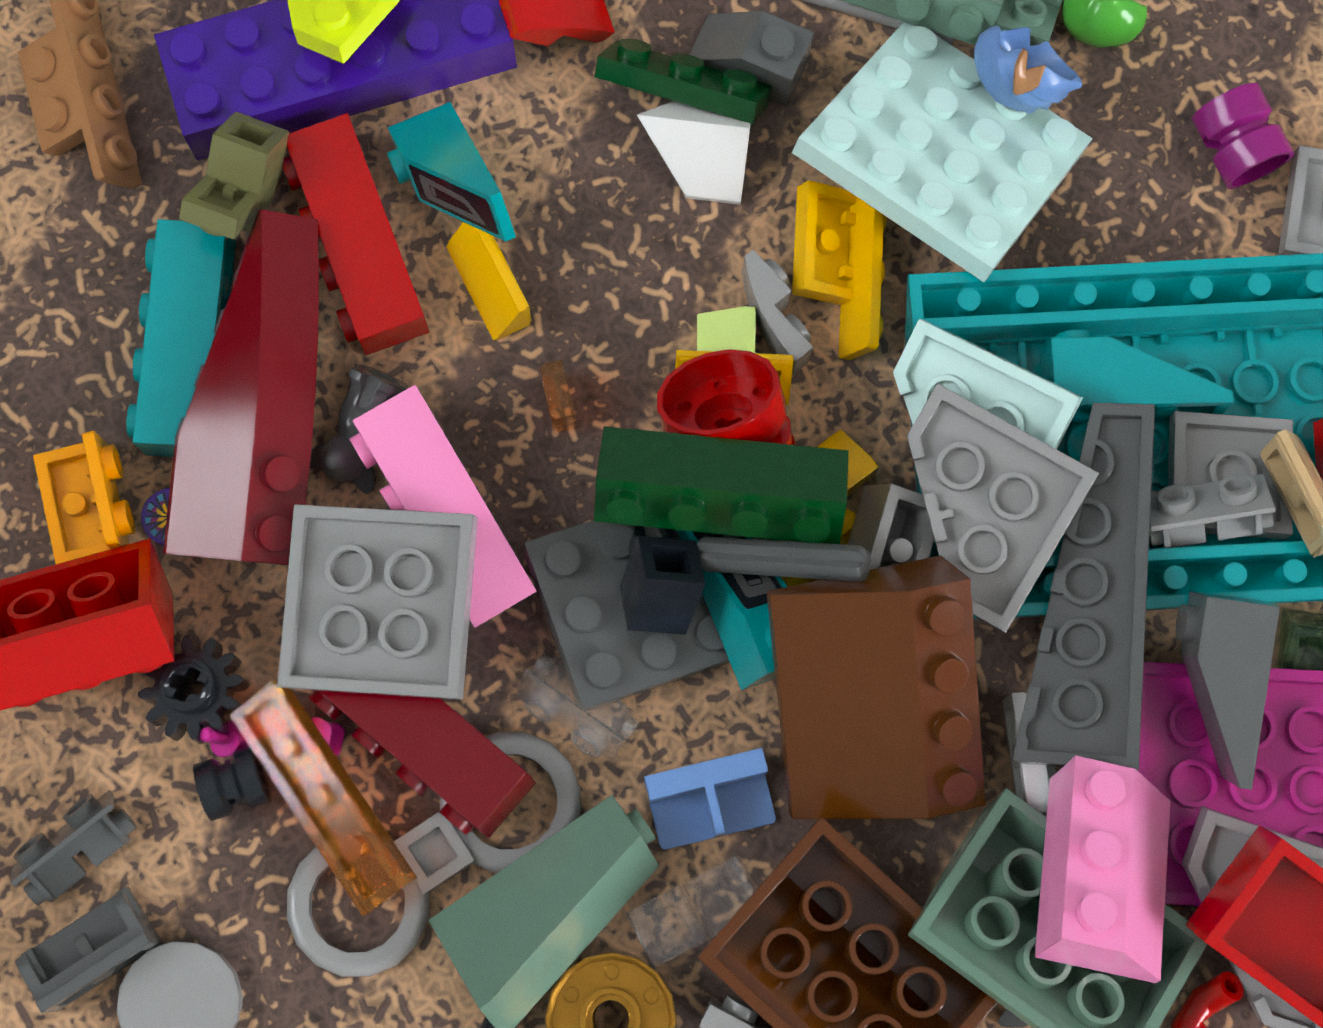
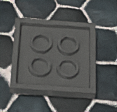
[522,520,730,713]

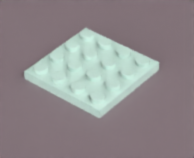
[792,22,1093,282]

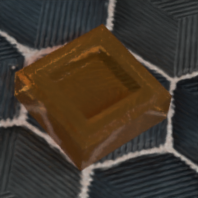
[540,360,576,433]

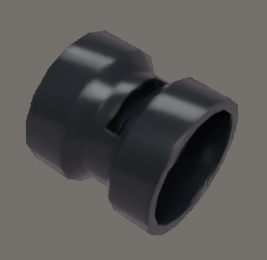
[193,745,271,821]

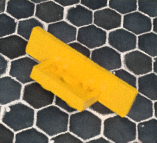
[792,180,887,360]

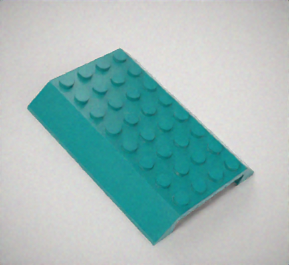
[904,253,1323,620]

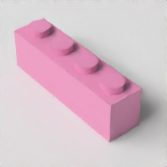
[349,385,537,628]

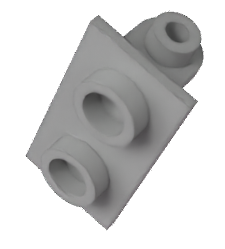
[1149,474,1276,548]

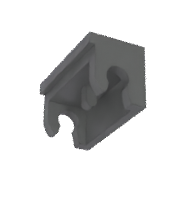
[15,887,163,1013]

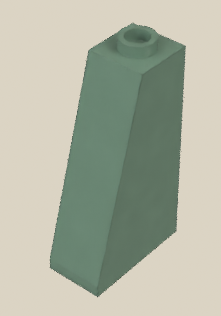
[428,795,659,1028]

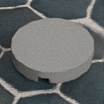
[117,941,243,1028]

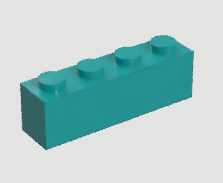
[126,219,237,457]

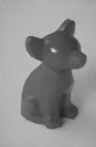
[310,364,408,494]

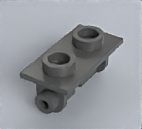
[10,790,137,906]

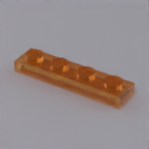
[229,679,418,916]

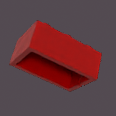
[1185,825,1323,1028]

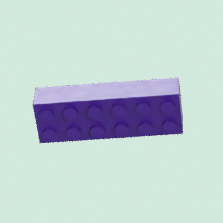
[154,0,517,161]

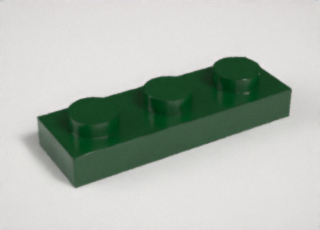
[594,39,772,124]

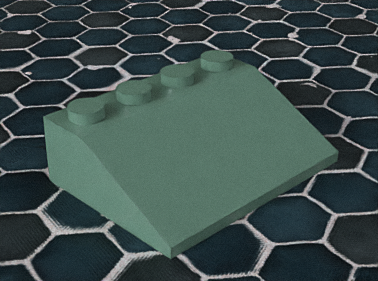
[908,788,1207,1028]

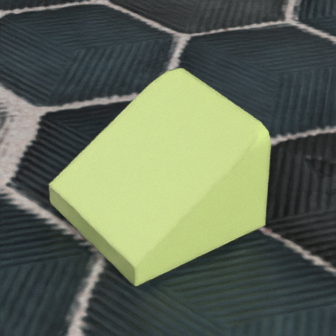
[697,306,756,353]

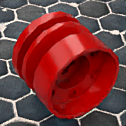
[657,349,796,445]

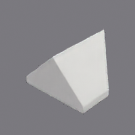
[637,101,750,205]

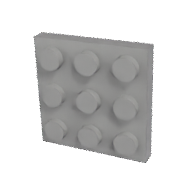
[277,505,478,700]

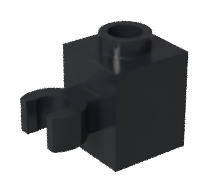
[620,526,705,635]

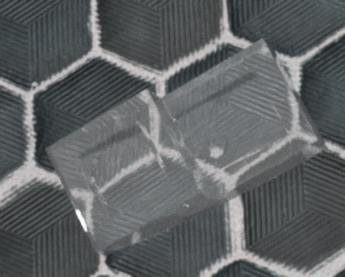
[626,855,757,968]

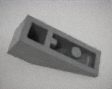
[1176,591,1280,790]

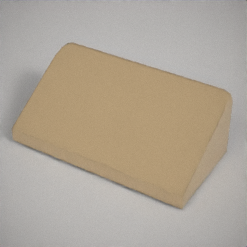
[1260,429,1323,558]

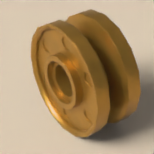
[545,952,677,1028]

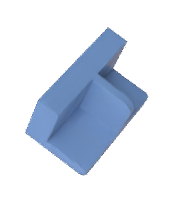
[644,748,776,850]

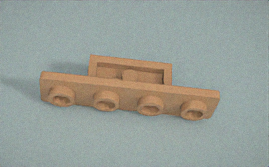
[17,0,142,189]

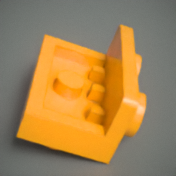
[33,430,135,564]

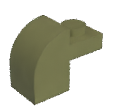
[179,111,289,240]

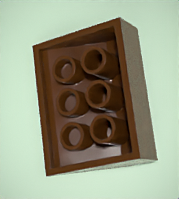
[767,555,986,819]
[697,817,998,1028]

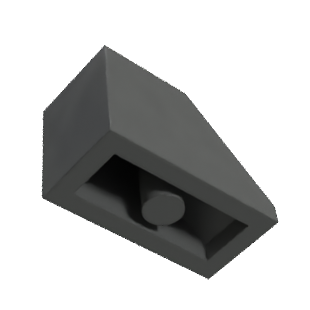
[690,11,814,106]

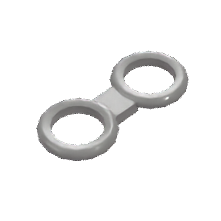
[286,732,581,977]

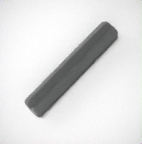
[697,536,871,582]

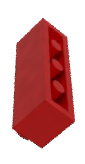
[282,113,430,356]

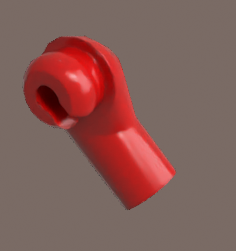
[1171,971,1244,1028]

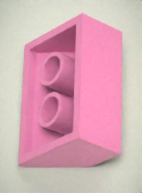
[1035,755,1170,983]

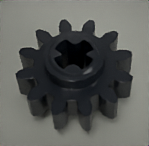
[138,635,250,744]

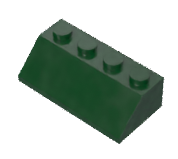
[594,426,849,544]

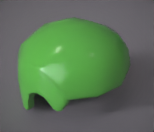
[1062,0,1147,48]

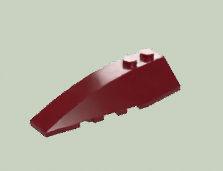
[163,209,319,566]

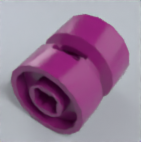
[1192,83,1295,189]

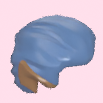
[974,26,1082,114]

